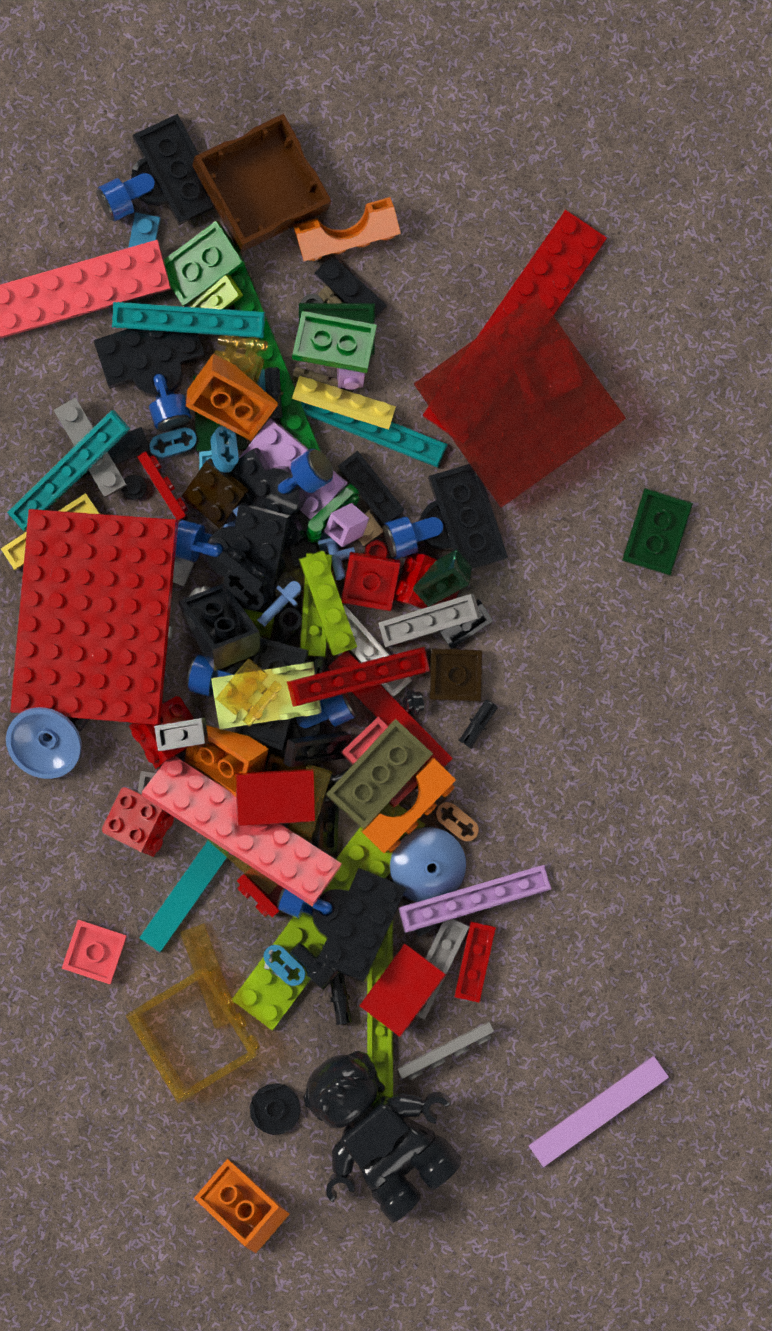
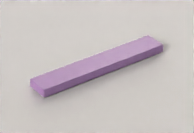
[398,865,551,933]
[528,1056,669,1167]

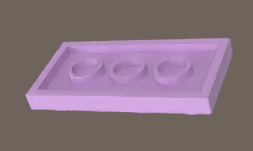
[239,419,347,519]

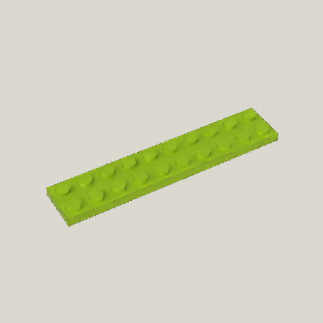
[232,803,425,1031]

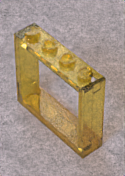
[125,965,260,1104]

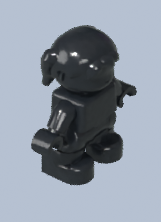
[303,1051,461,1223]

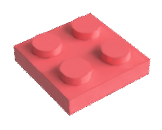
[62,920,127,984]

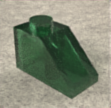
[413,549,472,607]

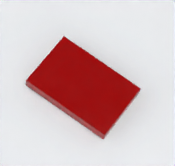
[235,769,315,826]
[359,944,447,1037]

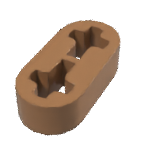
[436,802,479,841]

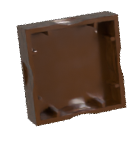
[192,113,332,253]

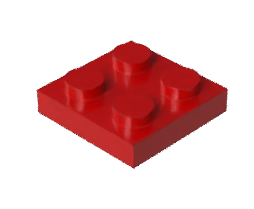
[341,552,400,611]

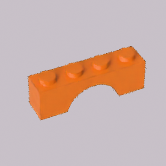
[293,197,401,261]
[361,758,456,853]

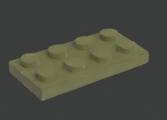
[325,719,433,829]

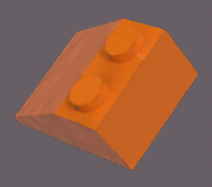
[186,354,278,441]
[184,725,268,797]
[194,1159,290,1253]

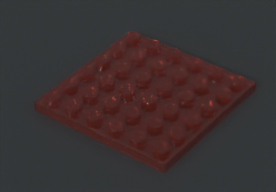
[414,294,626,508]

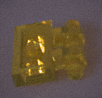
[215,335,268,384]
[216,659,283,726]

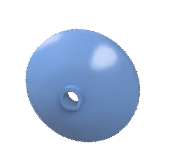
[6,707,82,779]
[390,827,466,902]

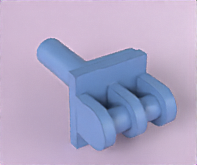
[318,532,355,580]
[257,581,301,627]

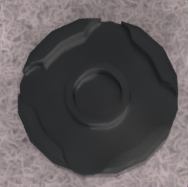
[250,1083,301,1135]

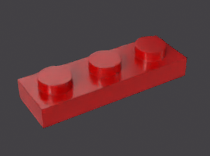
[137,452,188,522]
[454,922,496,1003]

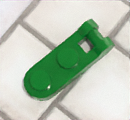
[306,484,360,543]

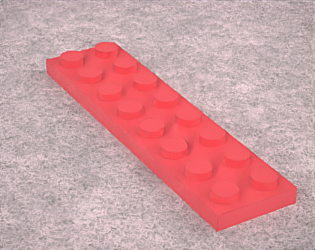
[0,240,172,339]
[141,756,342,906]

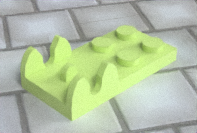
[211,662,322,729]

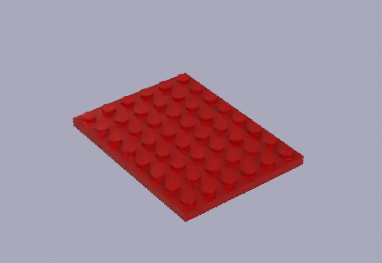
[10,509,178,725]

